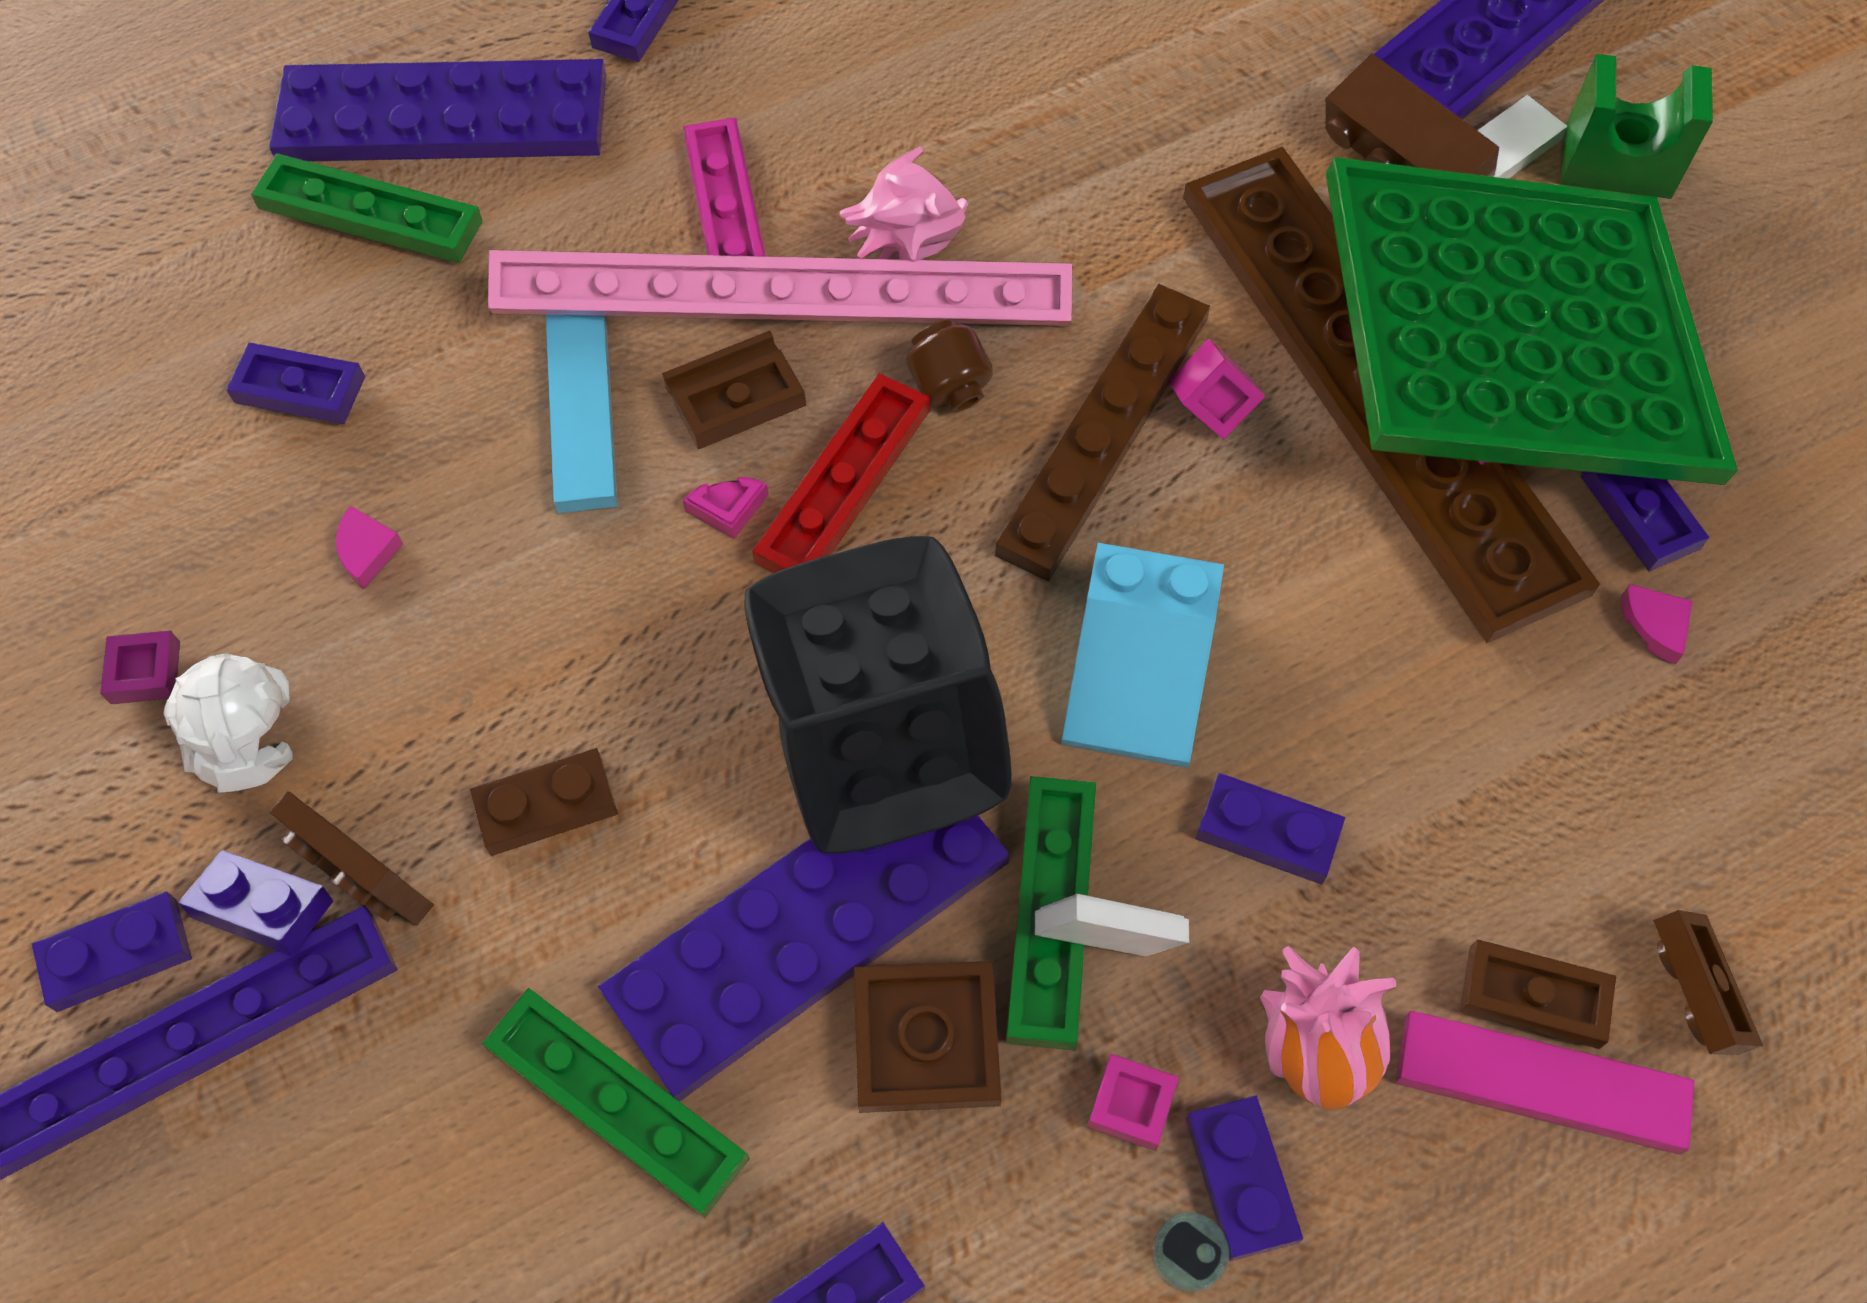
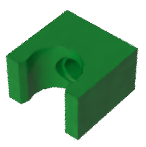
[1560,54,1713,199]

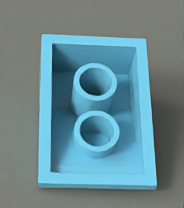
[1061,543,1224,768]

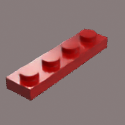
[752,373,930,573]

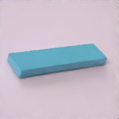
[546,315,618,514]

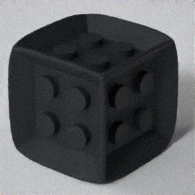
[744,536,1012,854]

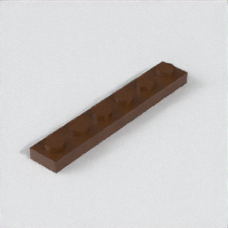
[995,284,1210,582]

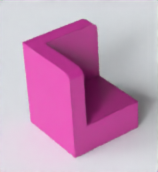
[1169,339,1266,440]

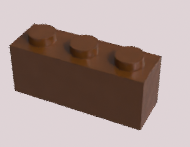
[1325,53,1500,177]

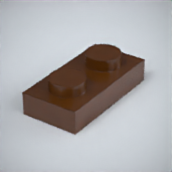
[470,748,618,856]
[1653,910,1764,1055]
[1460,939,1616,1049]

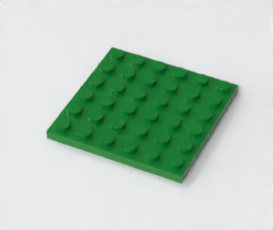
[1326,157,1738,485]

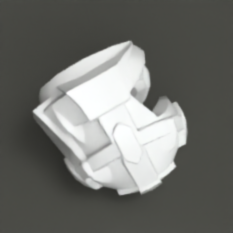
[164,653,293,793]

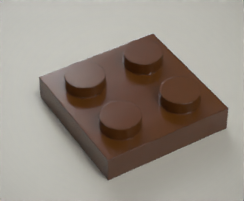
[269,791,434,926]
[854,961,1001,1113]

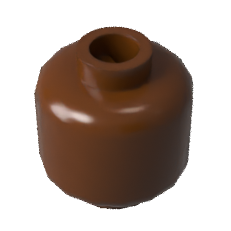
[906,319,993,412]

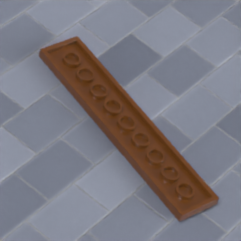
[1183,146,1600,643]

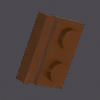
[662,330,807,450]

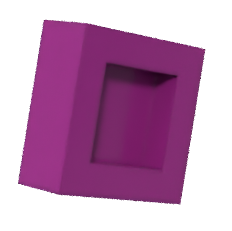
[100,630,180,704]

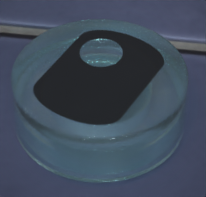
[1152,1212,1229,1293]

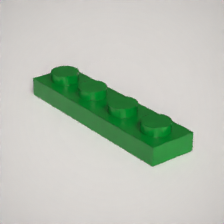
[251,153,483,263]
[1006,776,1096,1051]
[482,987,750,1218]

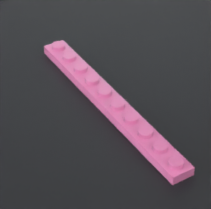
[488,250,1072,326]

